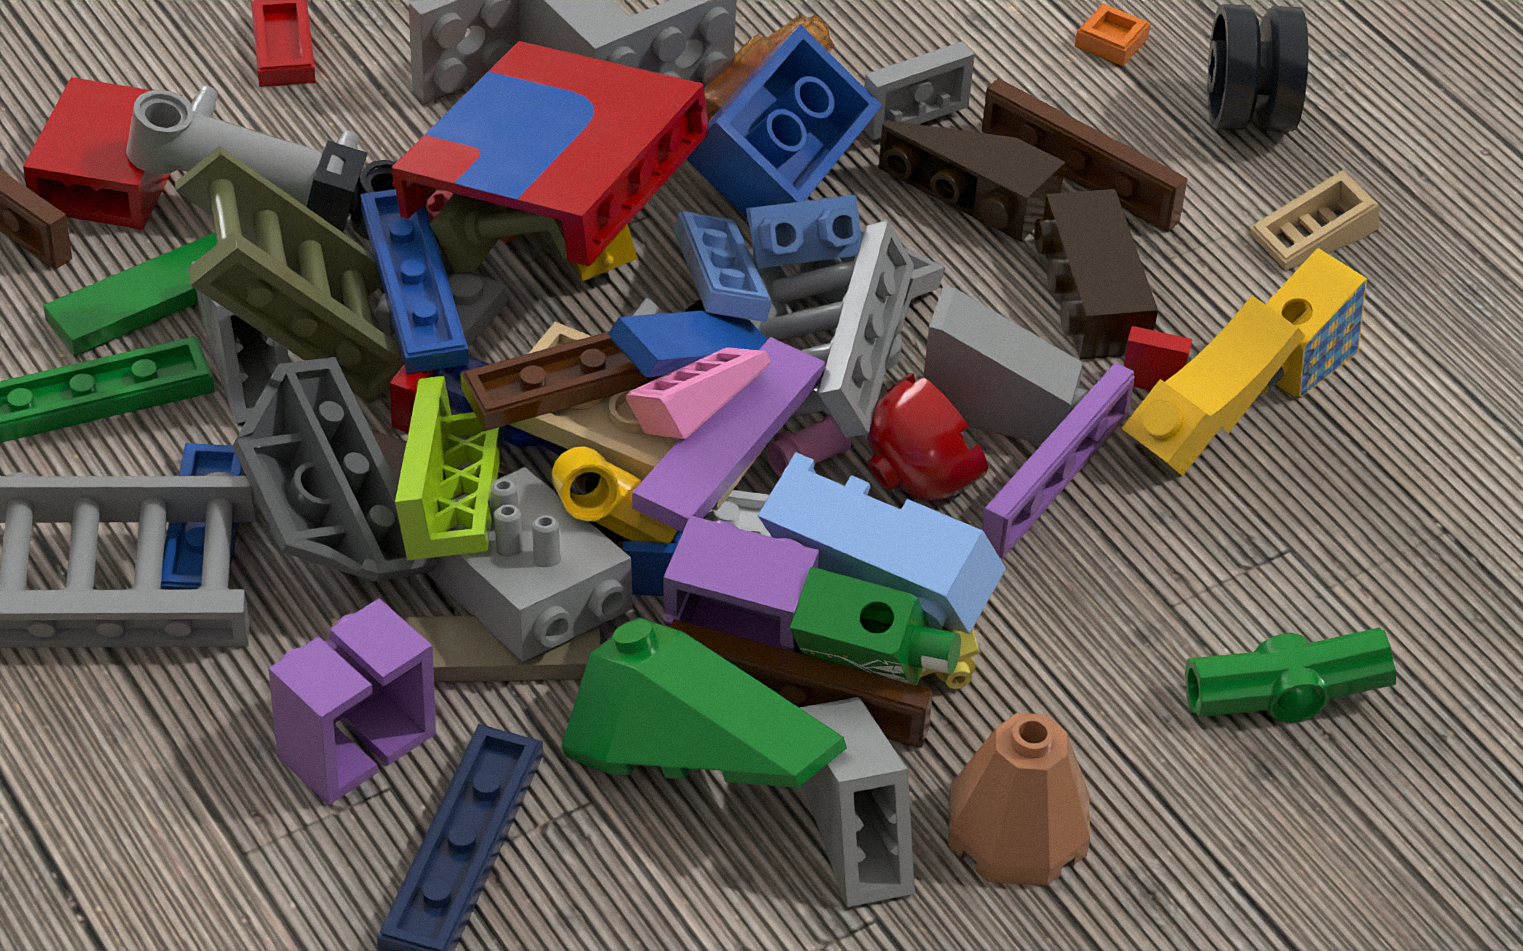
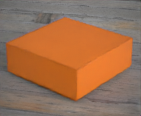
[1075,4,1151,67]

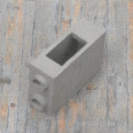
[427,467,633,662]

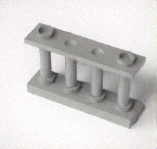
[749,220,914,438]
[0,472,256,648]

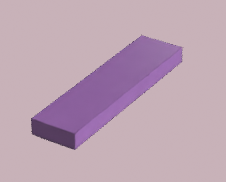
[632,337,825,532]
[982,362,1135,559]

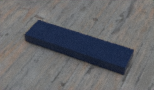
[377,724,543,951]

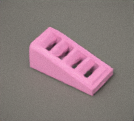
[626,347,771,439]

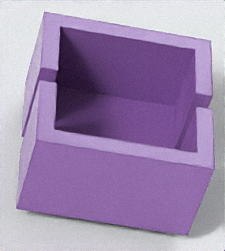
[663,515,819,654]
[268,598,436,805]

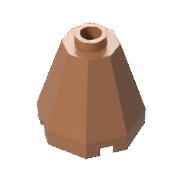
[948,713,1090,886]

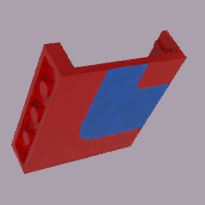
[391,41,709,267]

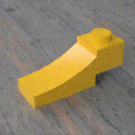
[1121,295,1305,476]

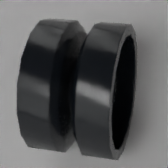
[1207,4,1309,132]

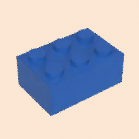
[686,24,883,218]

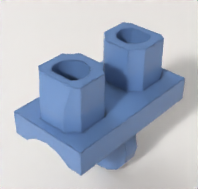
[746,195,862,269]

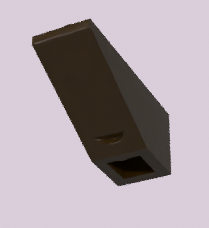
[878,120,1065,242]

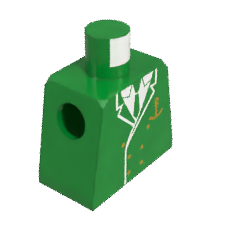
[790,567,961,686]

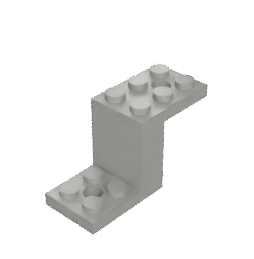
[409,0,737,104]

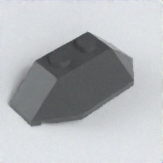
[232,357,437,581]

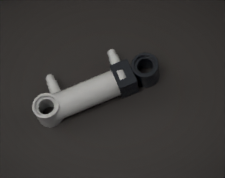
[126,86,396,241]

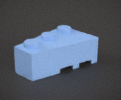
[757,452,1006,634]

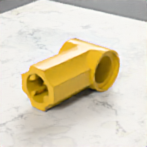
[552,446,677,543]

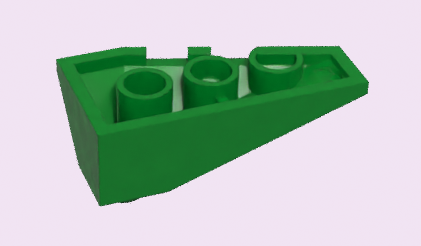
[561,617,847,787]

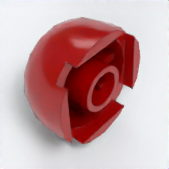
[867,373,988,501]

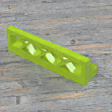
[395,376,505,561]

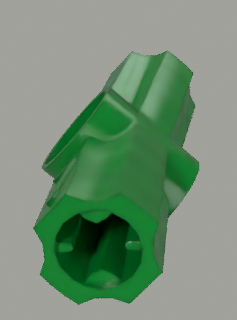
[1185,627,1396,723]

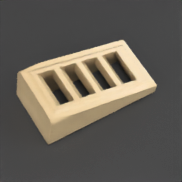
[1250,170,1379,270]

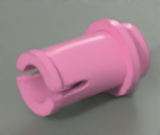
[767,415,851,477]

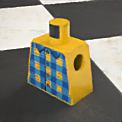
[1260,248,1367,397]

